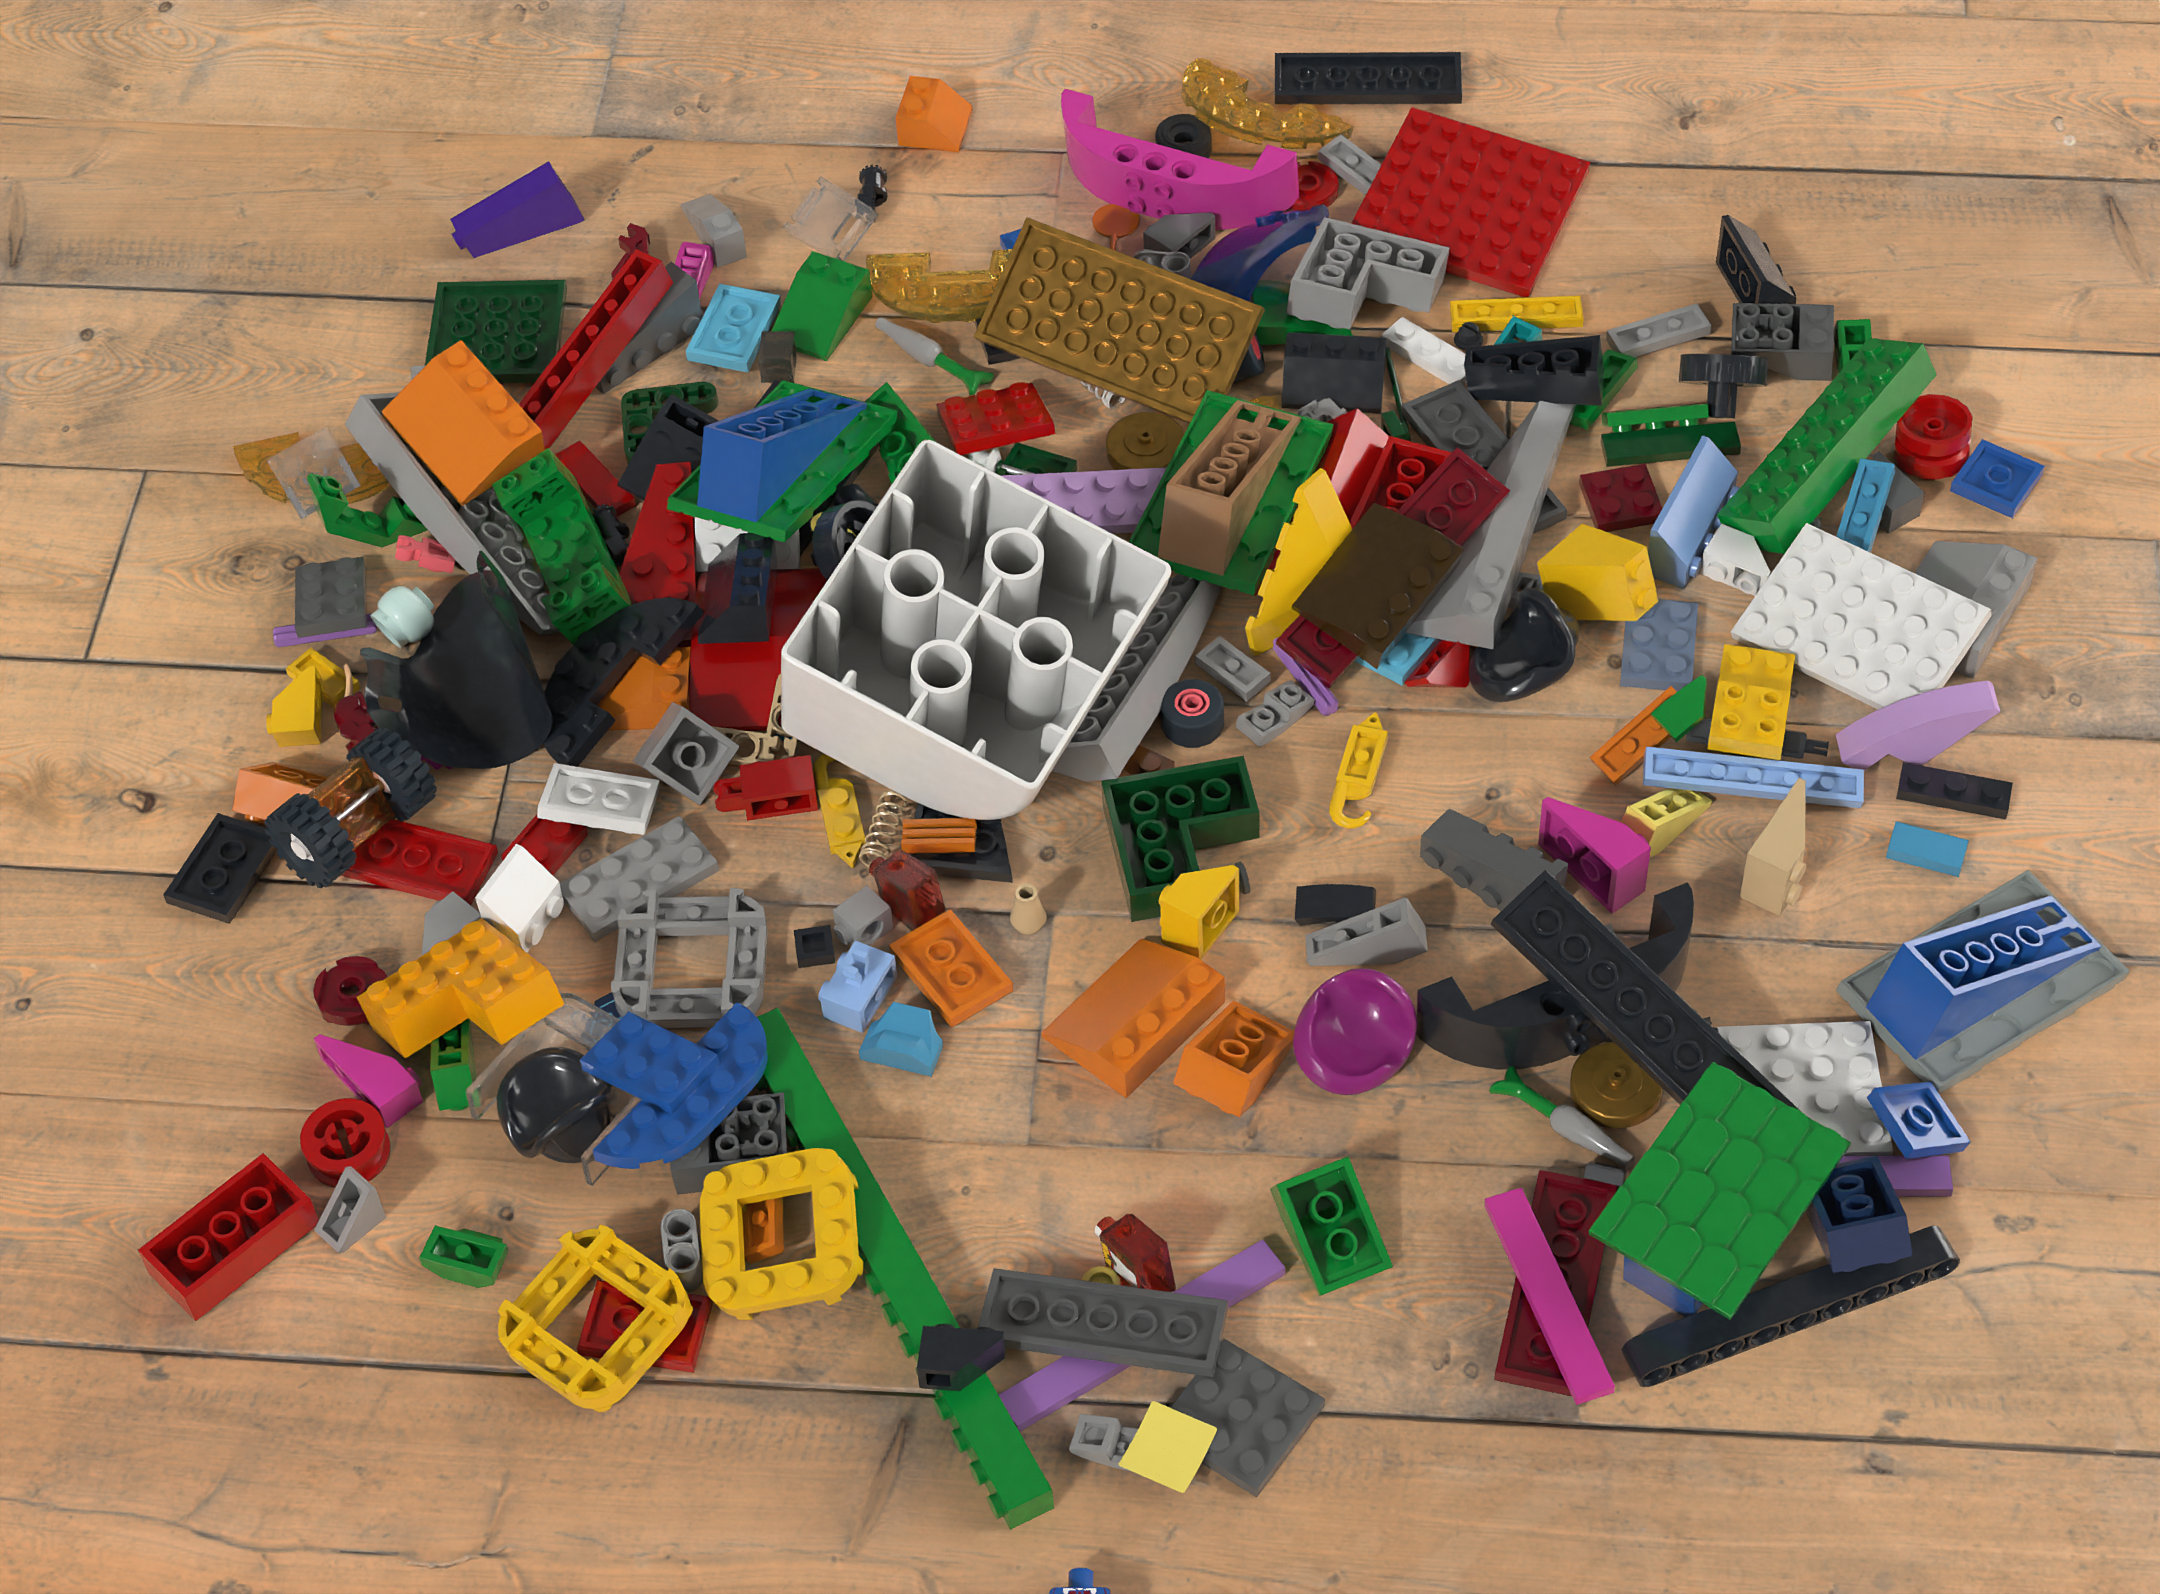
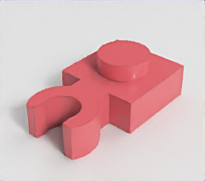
[395,535,455,573]

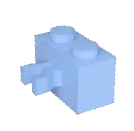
[818,941,898,1033]

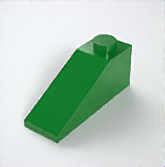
[430,1018,477,1111]

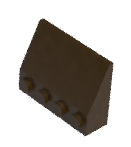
[1291,503,1464,669]

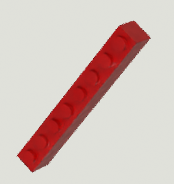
[519,249,673,450]

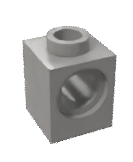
[833,885,893,946]

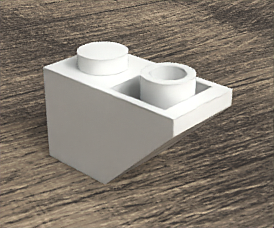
[1701,524,1771,596]

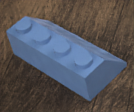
[1648,436,1740,589]

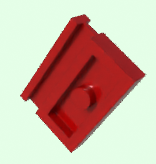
[501,813,588,875]

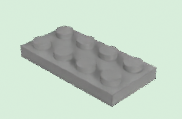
[559,816,719,942]

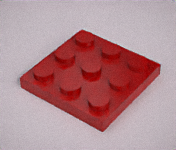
[936,382,1056,455]

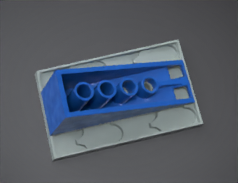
[1836,870,2129,1093]

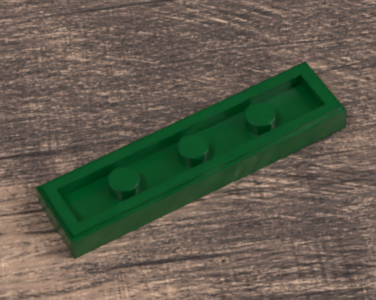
[1601,422,1741,467]

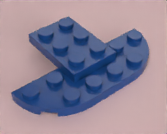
[580,1002,768,1169]

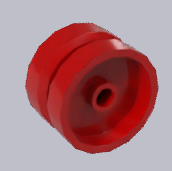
[1894,394,1973,480]

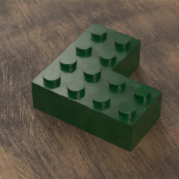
[1101,755,1260,922]

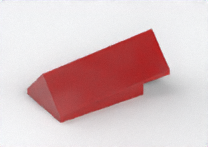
[1290,408,1389,524]

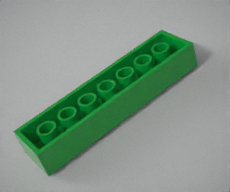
[1717,338,1937,554]

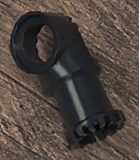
[858,164,888,222]
[592,503,630,568]

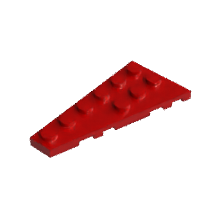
[619,462,697,647]

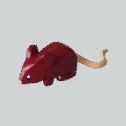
[334,664,378,751]

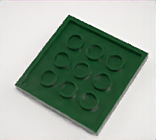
[424,279,567,383]

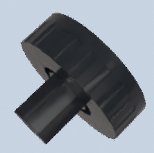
[1679,354,1769,419]
[810,500,876,581]

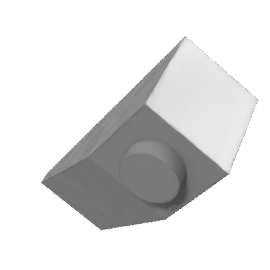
[681,194,747,268]
[1305,897,1428,966]

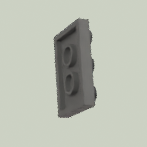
[295,557,367,638]

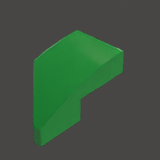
[1651,675,1707,743]

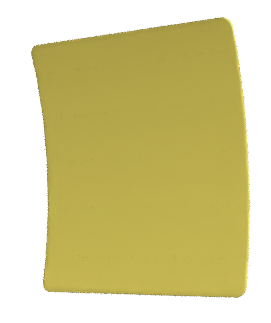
[1119,1401,1217,1493]

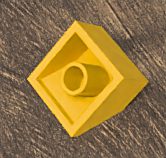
[1159,865,1239,960]

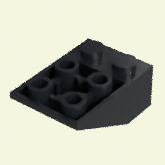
[617,394,719,500]

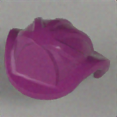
[1293,968,1418,1095]

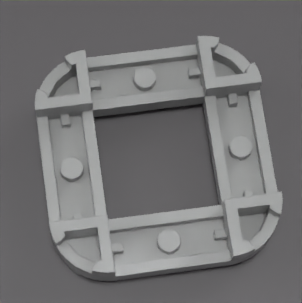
[611,888,768,1028]

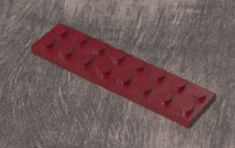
[1276,447,1511,689]

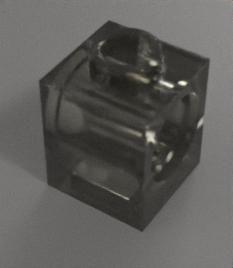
[758,331,798,383]

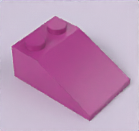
[1538,797,1651,914]

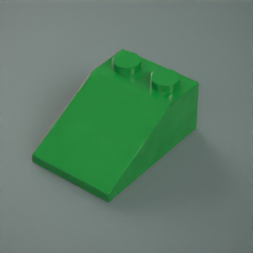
[769,251,872,361]
[1270,1156,1393,1296]

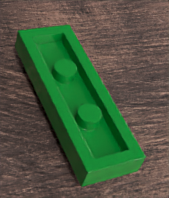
[1570,349,1638,430]
[1602,403,1709,432]

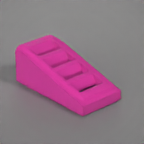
[675,242,715,299]

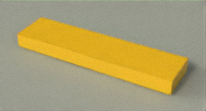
[1449,295,1584,332]

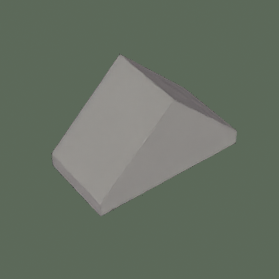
[314,1166,386,1253]

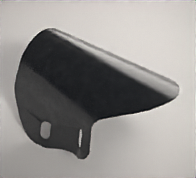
[360,550,553,769]

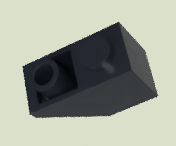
[917,1324,1006,1391]

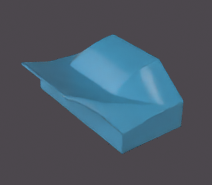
[859,1002,943,1077]

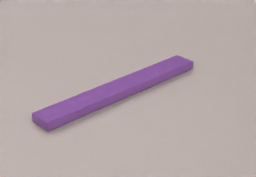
[999,1239,1285,1432]

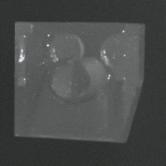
[266,427,361,519]

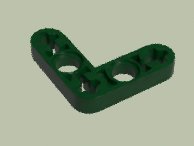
[621,382,718,464]

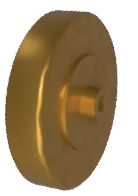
[1106,412,1185,470]
[1570,1042,1663,1128]

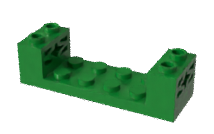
[492,448,632,644]

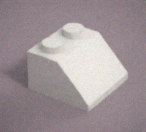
[475,844,564,952]

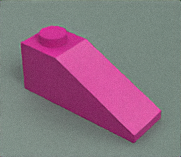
[313,1034,423,1128]

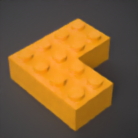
[357,918,564,1059]

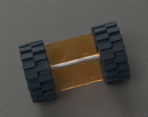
[264,728,437,888]

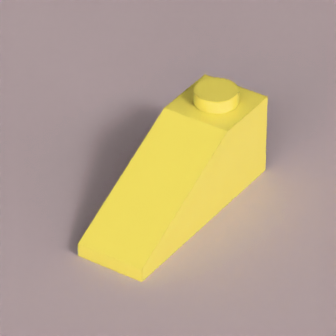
[1621,788,1712,857]

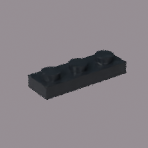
[1896,762,2013,820]

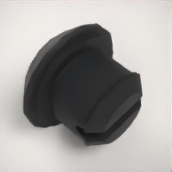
[1454,322,1483,351]

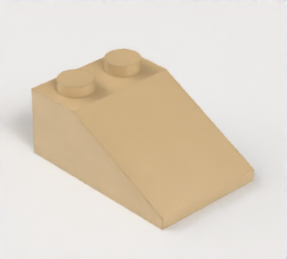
[1740,778,1806,916]

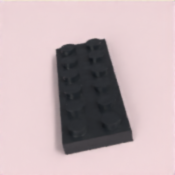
[1275,52,1462,105]

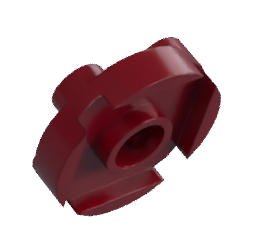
[313,956,387,1026]

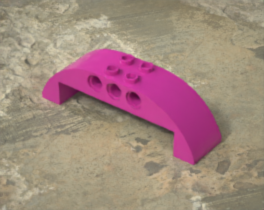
[1061,89,1299,230]

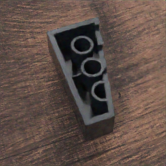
[1464,335,1604,406]

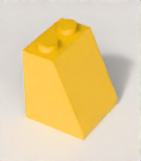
[1537,523,1659,621]

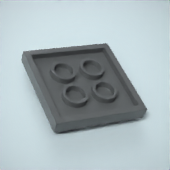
[1171,1338,1325,1497]

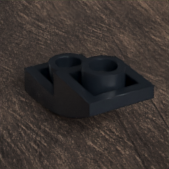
[1295,884,1376,926]

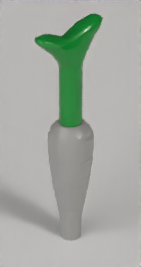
[875,316,994,396]
[1489,1066,1635,1169]

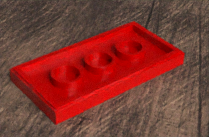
[341,812,498,905]

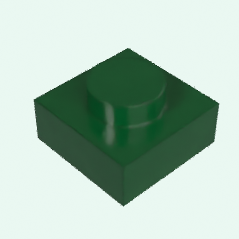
[1381,410,1410,441]

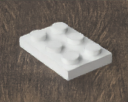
[695,517,800,572]
[537,763,660,835]

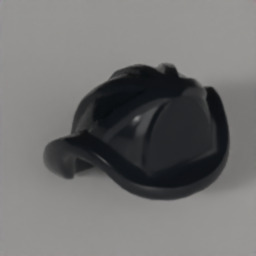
[1468,588,1579,702]
[497,1047,616,1164]

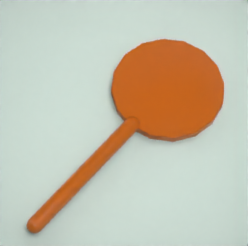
[1092,204,1140,251]

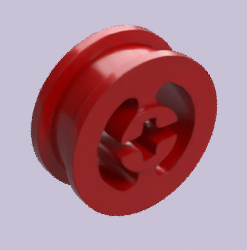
[300,1098,391,1188]

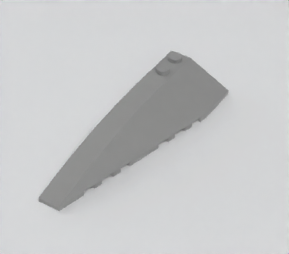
[1406,401,1576,649]

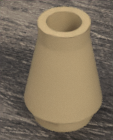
[1010,884,1047,935]

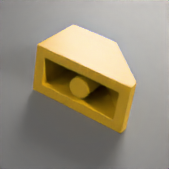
[266,666,323,747]

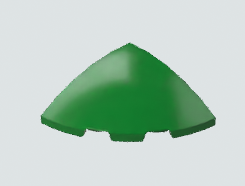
[1250,280,1353,345]

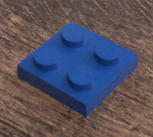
[1950,439,2045,519]
[1867,1082,1971,1159]

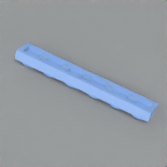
[1643,746,1864,808]

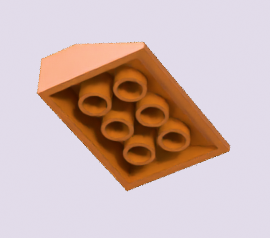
[382,340,545,506]
[1041,938,1225,1098]

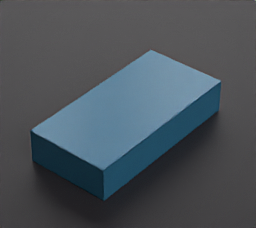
[1886,821,1969,877]

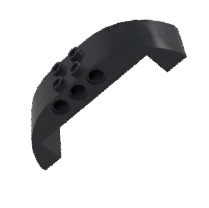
[1416,882,1694,1070]

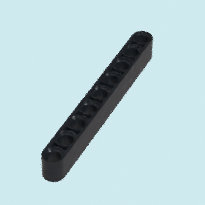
[1621,1226,1960,1387]

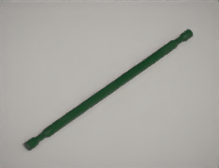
[1386,347,1412,442]

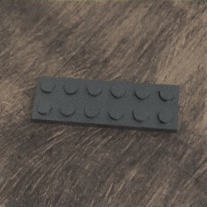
[1401,380,1567,533]
[978,1268,1228,1377]

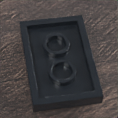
[163,813,277,924]

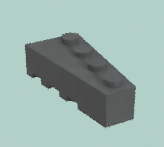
[595,261,702,394]
[1420,809,1568,911]

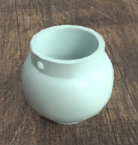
[370,586,435,649]

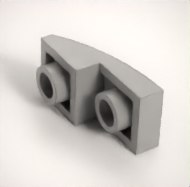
[1236,680,1315,747]

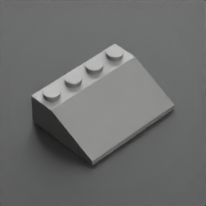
[1915,541,2037,678]

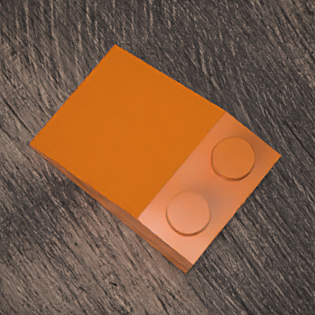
[597,647,691,731]
[1173,1000,1294,1118]

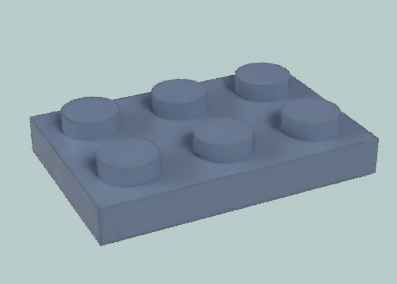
[1620,599,1698,691]

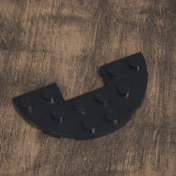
[543,598,705,767]

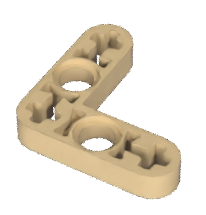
[711,674,801,766]

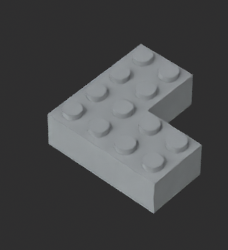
[1286,217,1450,330]

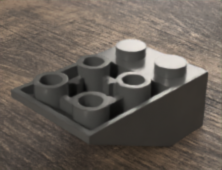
[1731,303,1834,381]
[670,1092,787,1195]

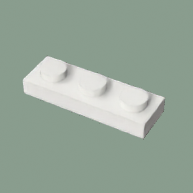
[1381,317,1467,385]

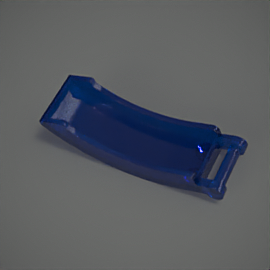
[1191,205,1329,301]

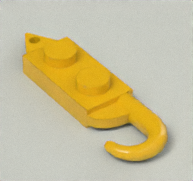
[1329,712,1388,829]
[813,753,867,868]

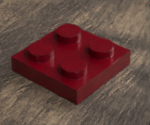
[1579,464,1663,532]

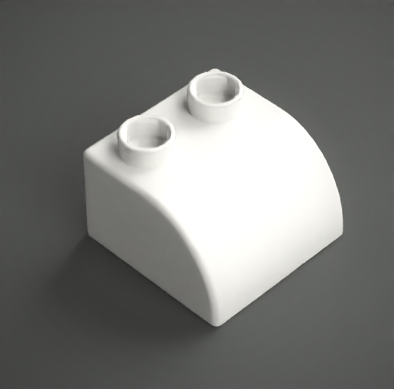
[781,440,1171,820]

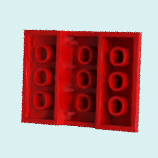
[689,568,827,731]

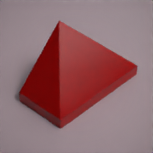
[1404,640,1469,688]

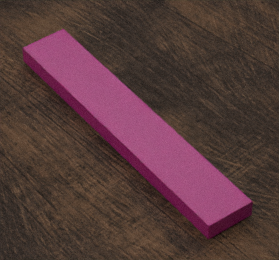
[1484,1187,1615,1405]

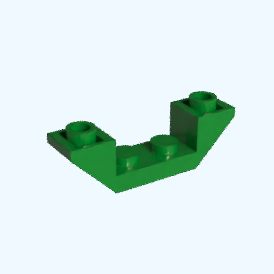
[307,473,428,548]

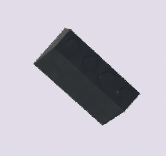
[698,532,778,644]

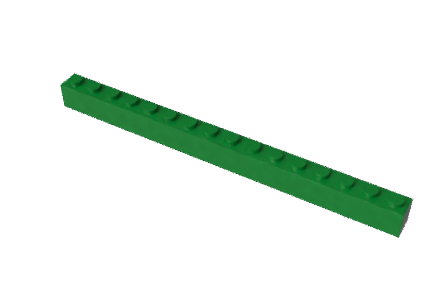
[755,1008,1054,1530]

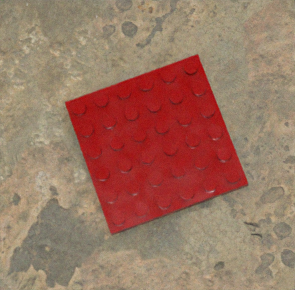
[1351,107,1591,298]

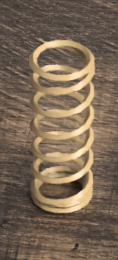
[859,791,908,869]

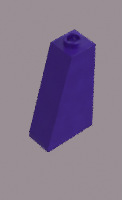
[450,161,585,258]

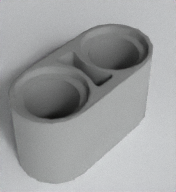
[661,1209,703,1293]

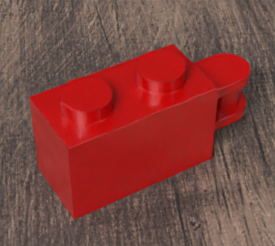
[713,755,818,821]

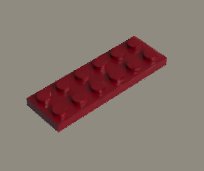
[1494,1170,1617,1396]

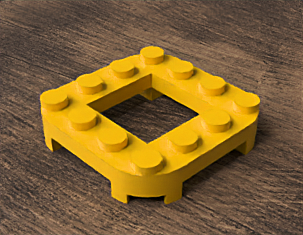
[700,1148,864,1320]
[498,1224,693,1412]

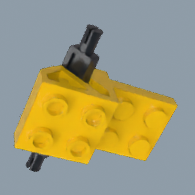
[1686,644,1829,760]

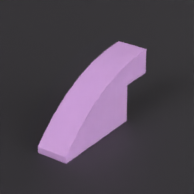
[1836,681,2000,771]

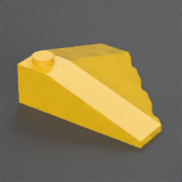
[1245,468,1352,656]

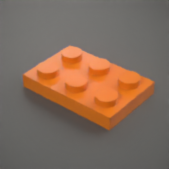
[889,909,1013,1028]

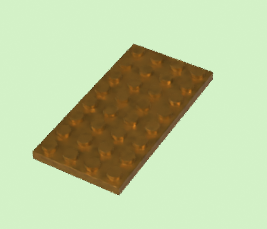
[974,217,1265,424]

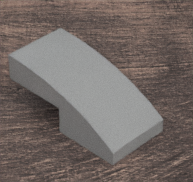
[1069,1414,1138,1472]

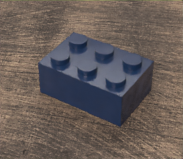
[1806,1155,1912,1273]

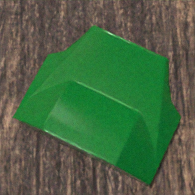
[419,1225,509,1288]

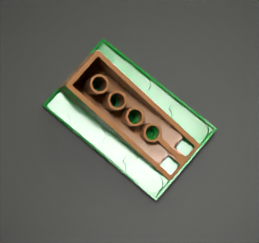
[1129,390,1334,595]

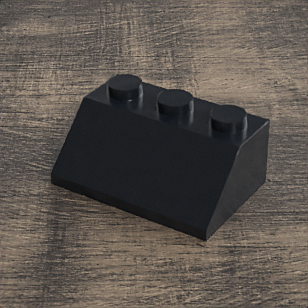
[1716,215,1796,304]
[1282,332,1387,414]

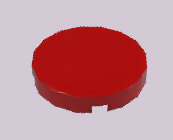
[1289,161,1339,213]

